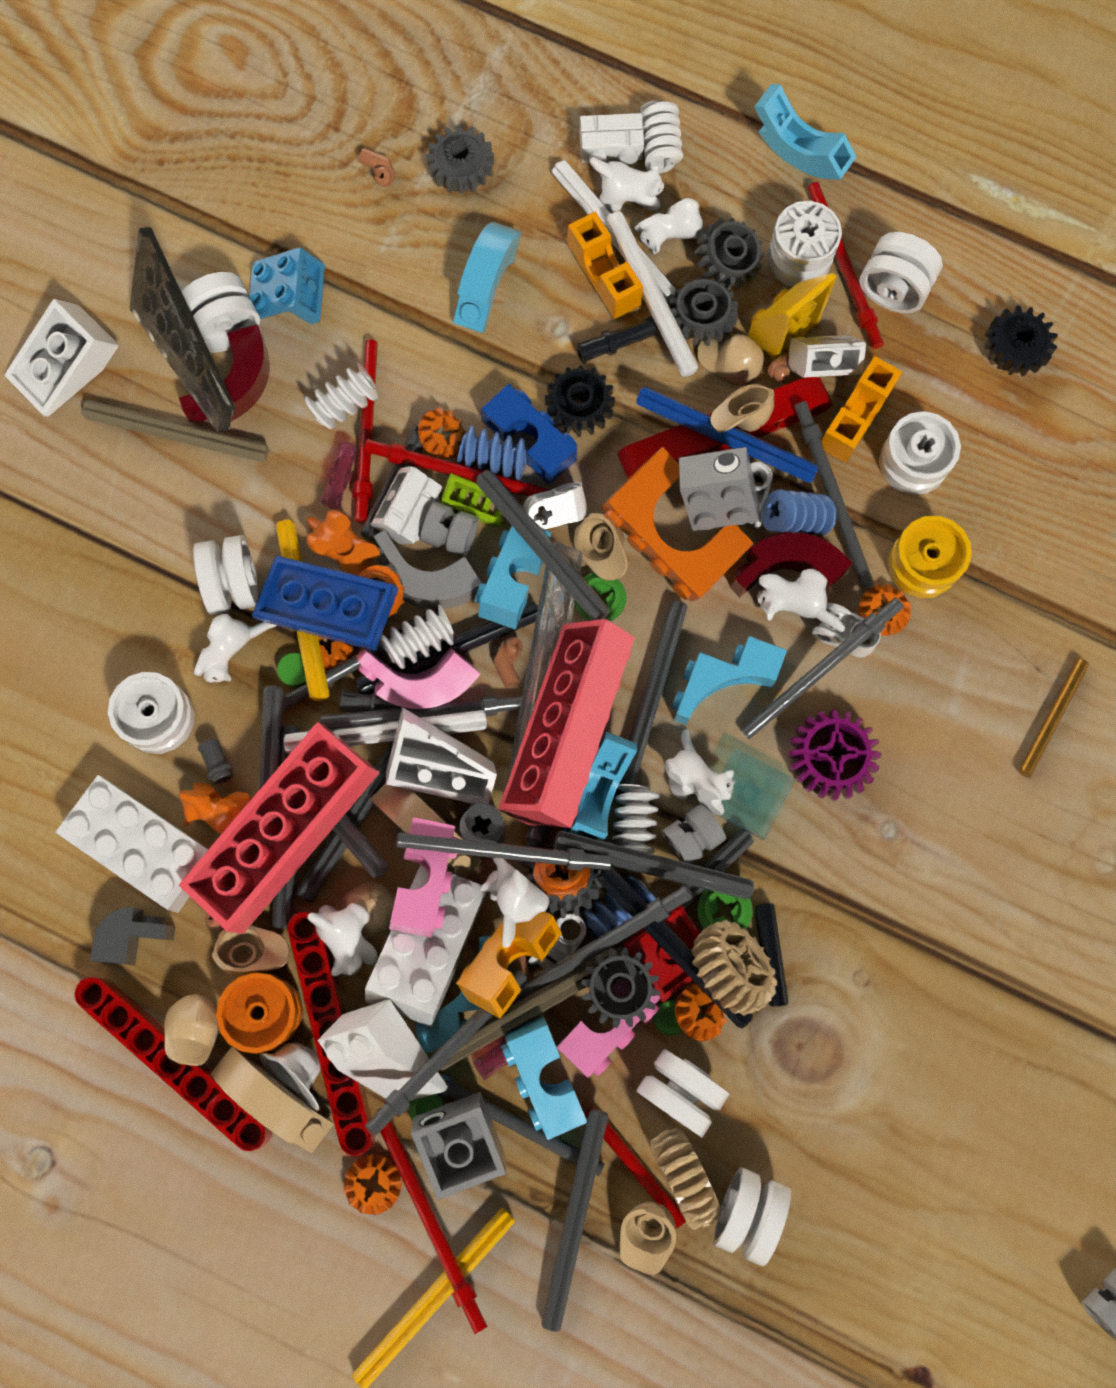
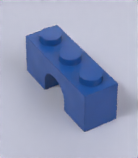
[481,384,577,486]

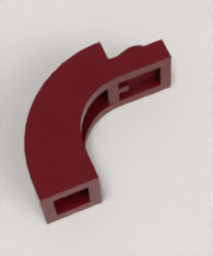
[179,324,270,424]
[731,533,853,598]

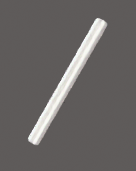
[552,160,676,303]
[606,211,698,377]
[284,710,487,754]

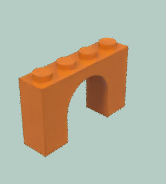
[600,447,754,602]

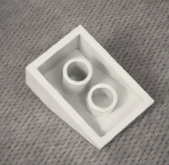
[4,299,119,417]
[318,999,448,1101]

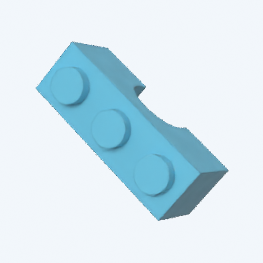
[475,526,551,630]
[501,1015,587,1140]

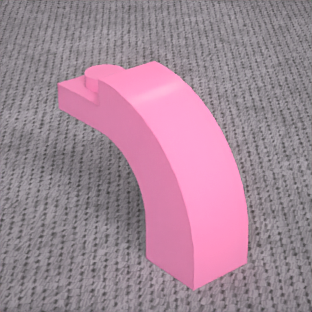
[356,647,480,709]

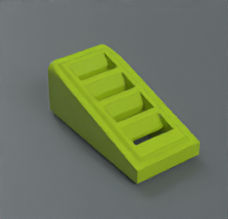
[440,473,504,528]

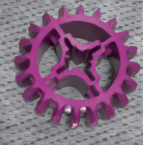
[788,709,881,801]

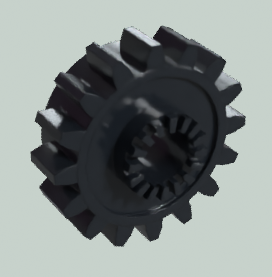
[984,306,1058,376]
[545,365,615,437]

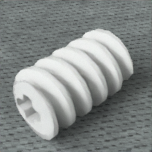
[640,101,683,174]
[304,362,378,429]
[381,604,454,669]
[612,784,660,853]

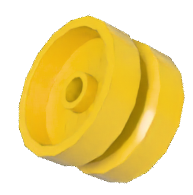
[888,516,972,598]

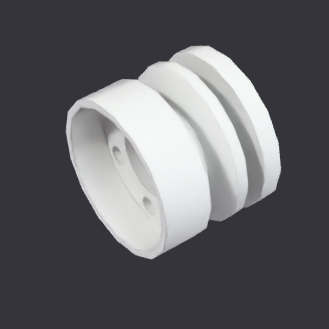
[767,201,842,287]

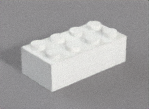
[55,775,209,913]
[365,865,486,1028]

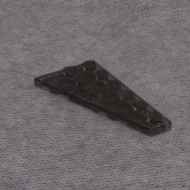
[130,227,235,432]

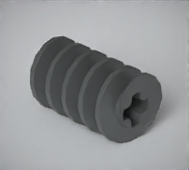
[460,803,505,844]

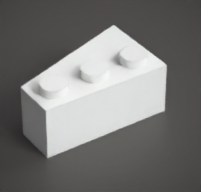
[386,707,497,804]

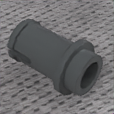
[198,739,234,784]

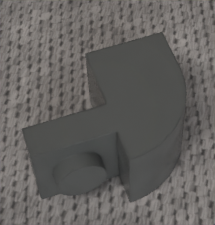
[90,907,175,965]

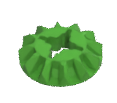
[574,573,627,621]
[697,889,753,929]

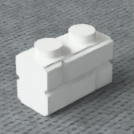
[579,113,644,165]
[788,335,866,378]
[371,466,442,544]

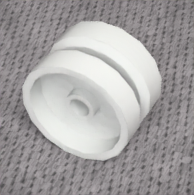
[859,232,943,313]
[176,272,261,353]
[879,411,961,495]
[193,534,259,615]
[108,672,195,754]
[636,1048,730,1138]
[713,1167,791,1267]

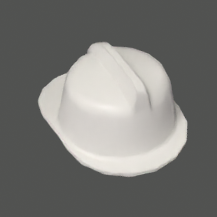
[259,1042,321,1111]

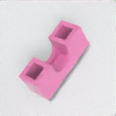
[389,817,460,938]
[556,978,660,1078]

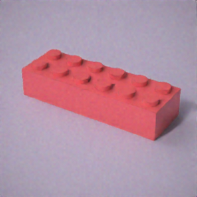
[498,619,635,828]
[179,722,380,934]

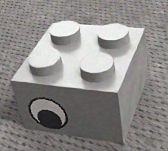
[679,447,759,531]
[411,1092,506,1200]

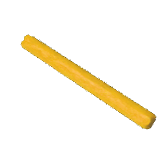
[275,519,329,701]
[352,1208,515,1388]

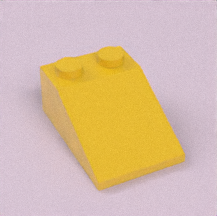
[748,272,837,361]

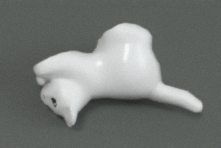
[590,157,664,212]
[634,198,704,255]
[757,569,845,632]
[193,614,277,683]
[665,729,736,816]
[480,858,549,948]
[308,903,378,976]

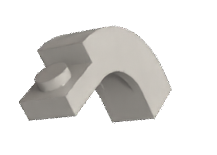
[374,530,481,609]

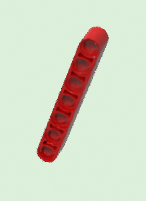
[617,377,833,479]
[288,912,376,1156]
[74,977,272,1151]

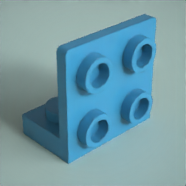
[249,247,325,324]

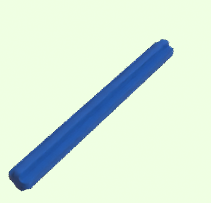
[636,387,818,483]

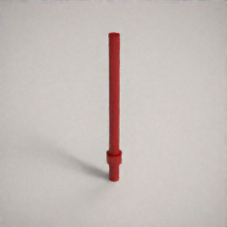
[807,182,884,349]
[353,340,378,523]
[364,439,552,497]
[380,1122,488,1335]

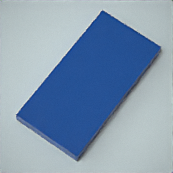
[252,555,398,651]

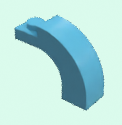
[754,84,857,180]
[453,222,522,333]
[563,731,637,841]

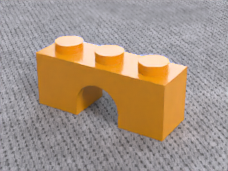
[567,211,644,319]
[821,356,902,463]
[457,911,562,1019]

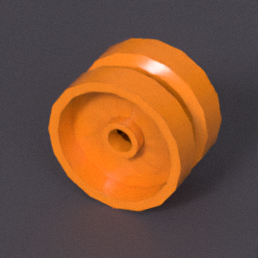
[216,972,304,1054]

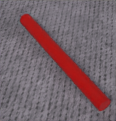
[584,1105,686,1229]

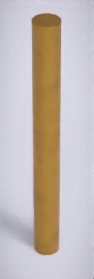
[1018,658,1090,778]

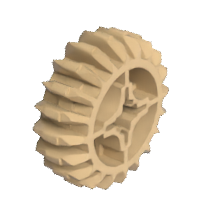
[691,920,777,1016]
[650,1127,721,1230]

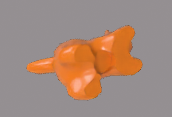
[306,510,380,576]
[179,782,252,835]

